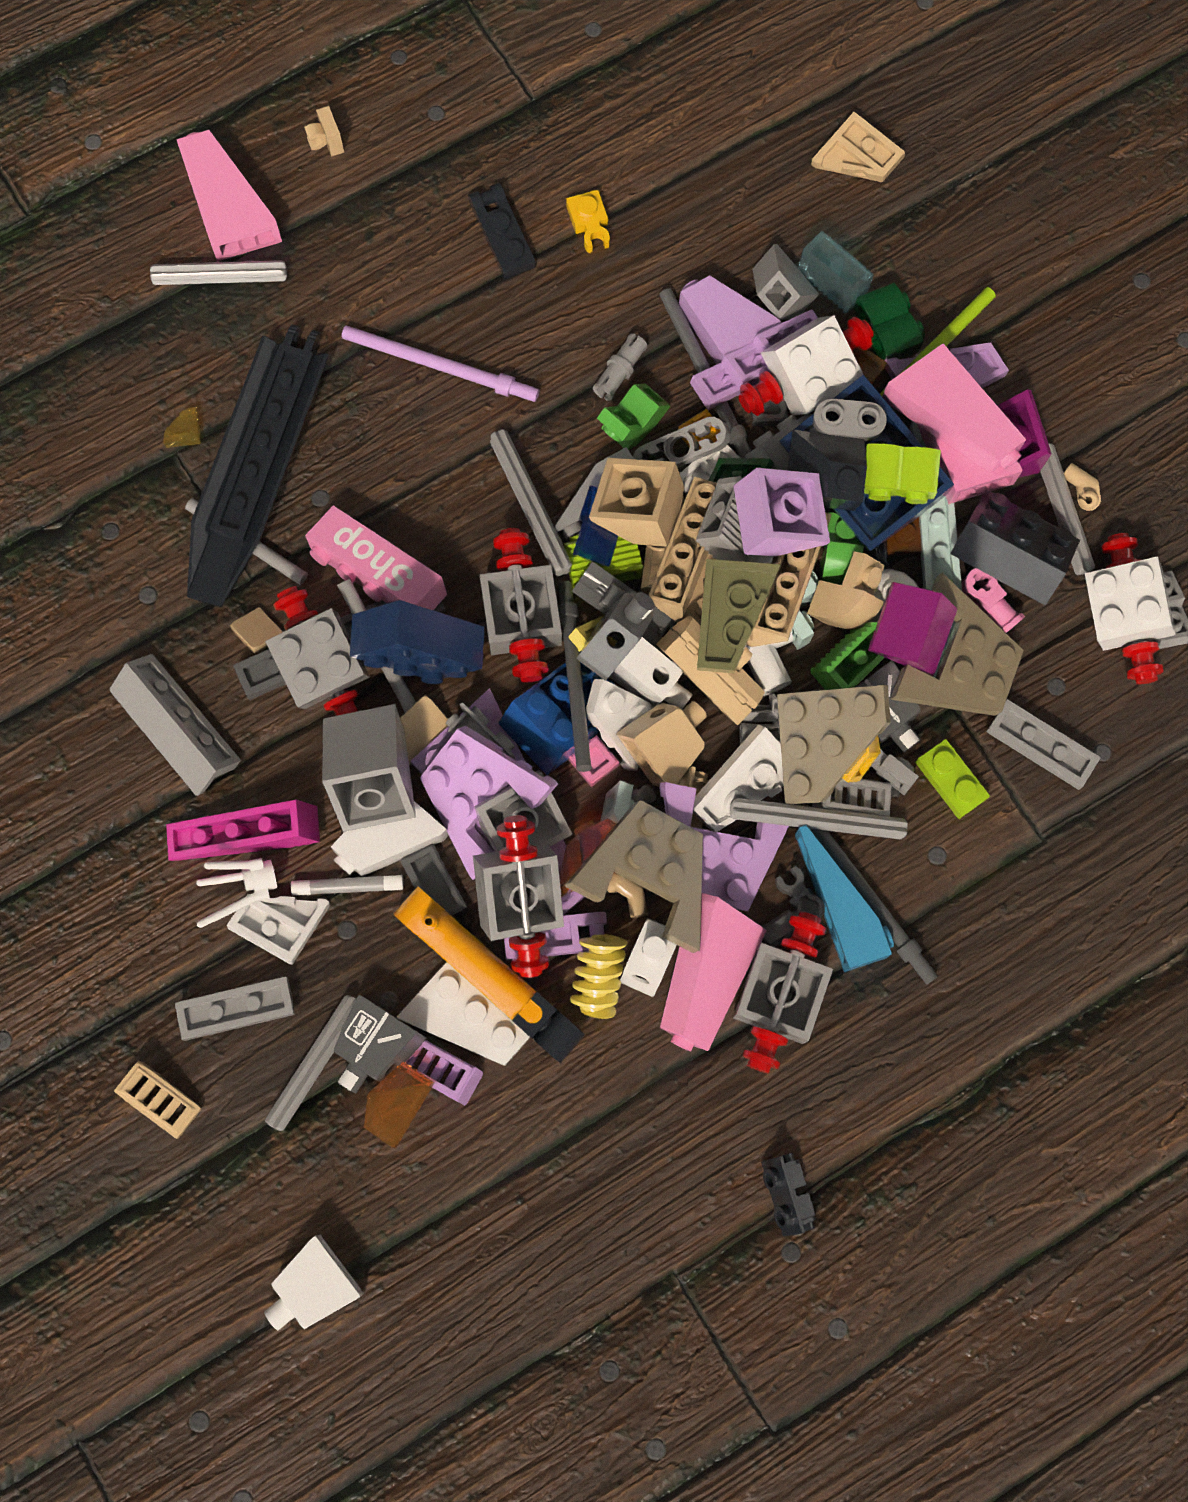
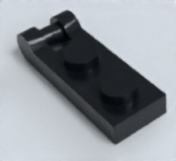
[468,182,536,279]

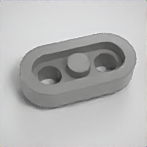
[813,399,887,441]

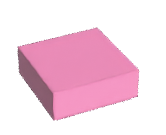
[569,735,620,787]

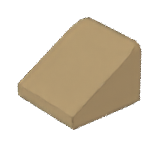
[230,607,283,655]

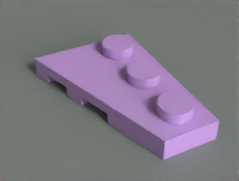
[883,342,1009,388]

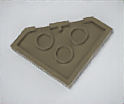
[777,685,891,804]

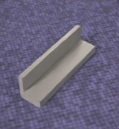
[110,654,241,796]

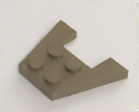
[890,572,1024,716]
[564,800,703,953]

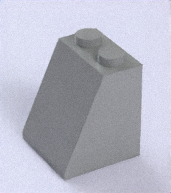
[322,704,416,832]

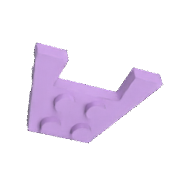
[420,726,558,880]
[659,782,789,911]

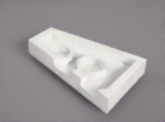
[693,725,784,832]
[396,962,530,1066]

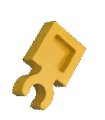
[566,190,610,253]

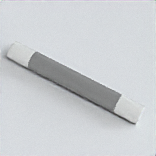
[291,875,403,896]

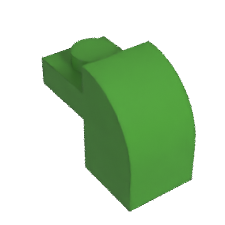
[597,383,671,450]
[818,513,864,585]

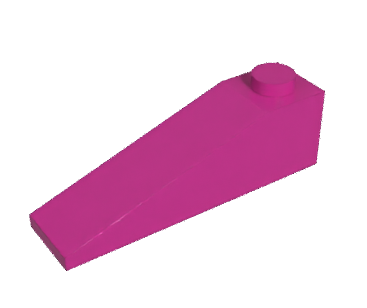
[166,800,320,861]

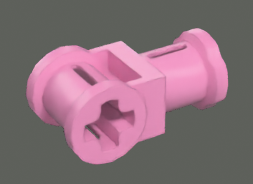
[961,568,1025,633]

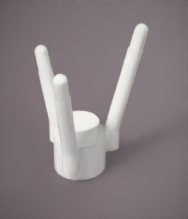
[197,858,277,928]

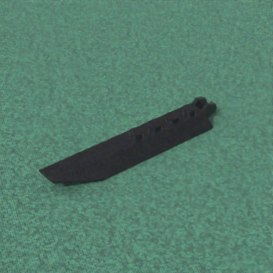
[187,324,329,607]

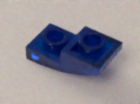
[573,486,618,567]

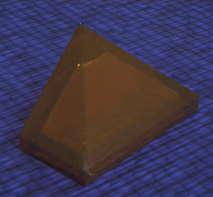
[364,1062,435,1148]

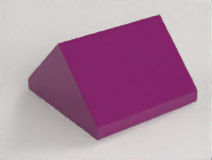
[997,389,1052,478]
[868,582,957,676]

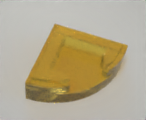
[163,407,201,448]

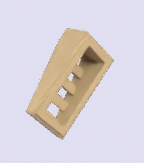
[114,1061,202,1139]

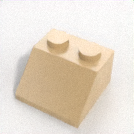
[589,458,685,547]

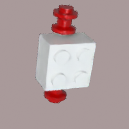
[738,315,874,416]
[1085,533,1176,684]

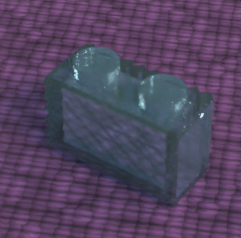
[798,231,874,313]

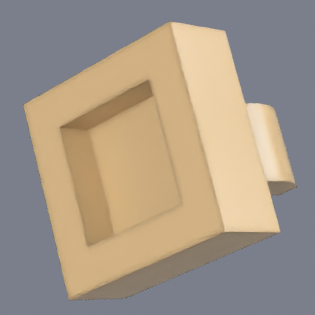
[304,106,344,157]

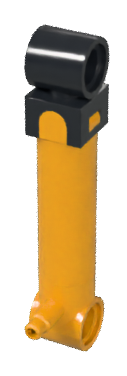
[393,886,585,1064]

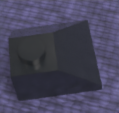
[787,430,867,511]

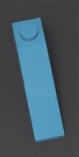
[795,825,894,972]

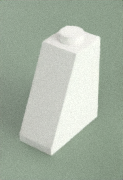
[331,801,448,877]

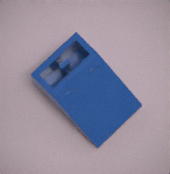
[498,662,615,775]

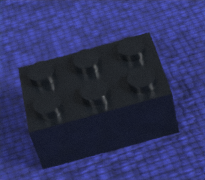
[950,489,1080,605]

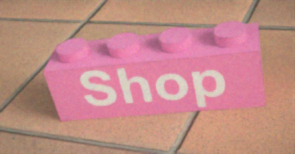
[305,505,447,610]

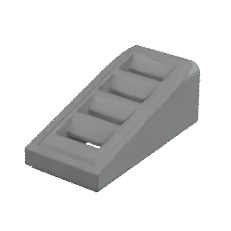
[812,778,892,817]

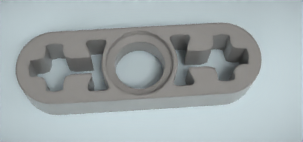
[633,417,731,468]

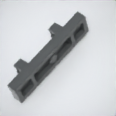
[572,562,677,662]

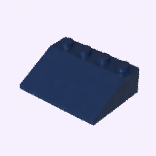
[779,375,954,552]

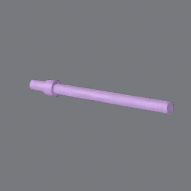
[342,325,540,402]

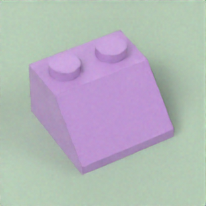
[734,468,830,556]

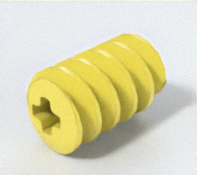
[570,934,628,1019]

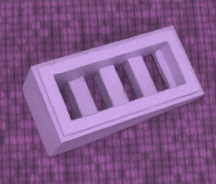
[400,1040,483,1106]

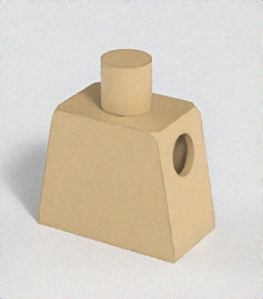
[616,701,707,787]

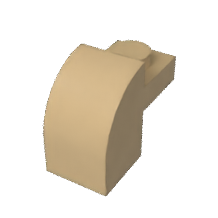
[807,551,885,629]

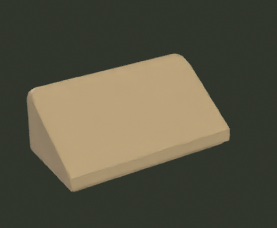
[400,695,448,765]

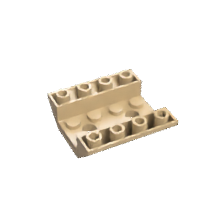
[649,477,832,647]

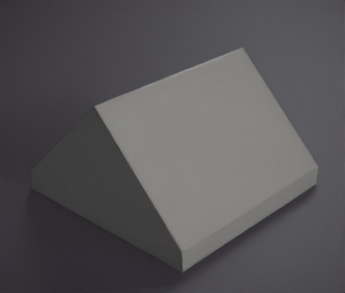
[474,770,572,852]

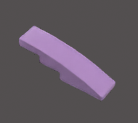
[690,309,818,410]

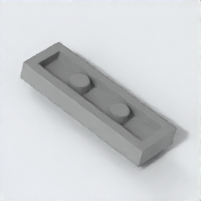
[986,699,1101,790]
[175,977,295,1041]

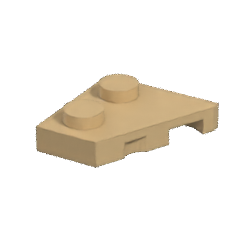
[811,112,905,182]

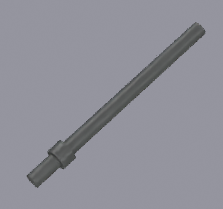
[659,288,752,458]
[558,581,591,772]
[796,803,938,985]

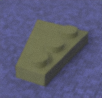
[697,559,781,673]

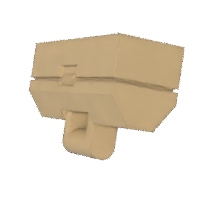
[656,615,765,725]

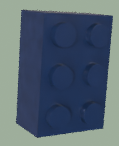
[350,600,484,684]

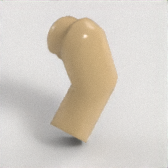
[1064,463,1101,511]
[607,872,648,918]

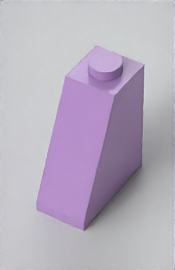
[679,275,782,365]

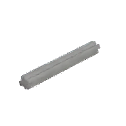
[490,429,572,576]
[730,798,908,839]

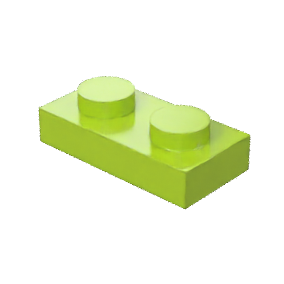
[915,739,990,819]

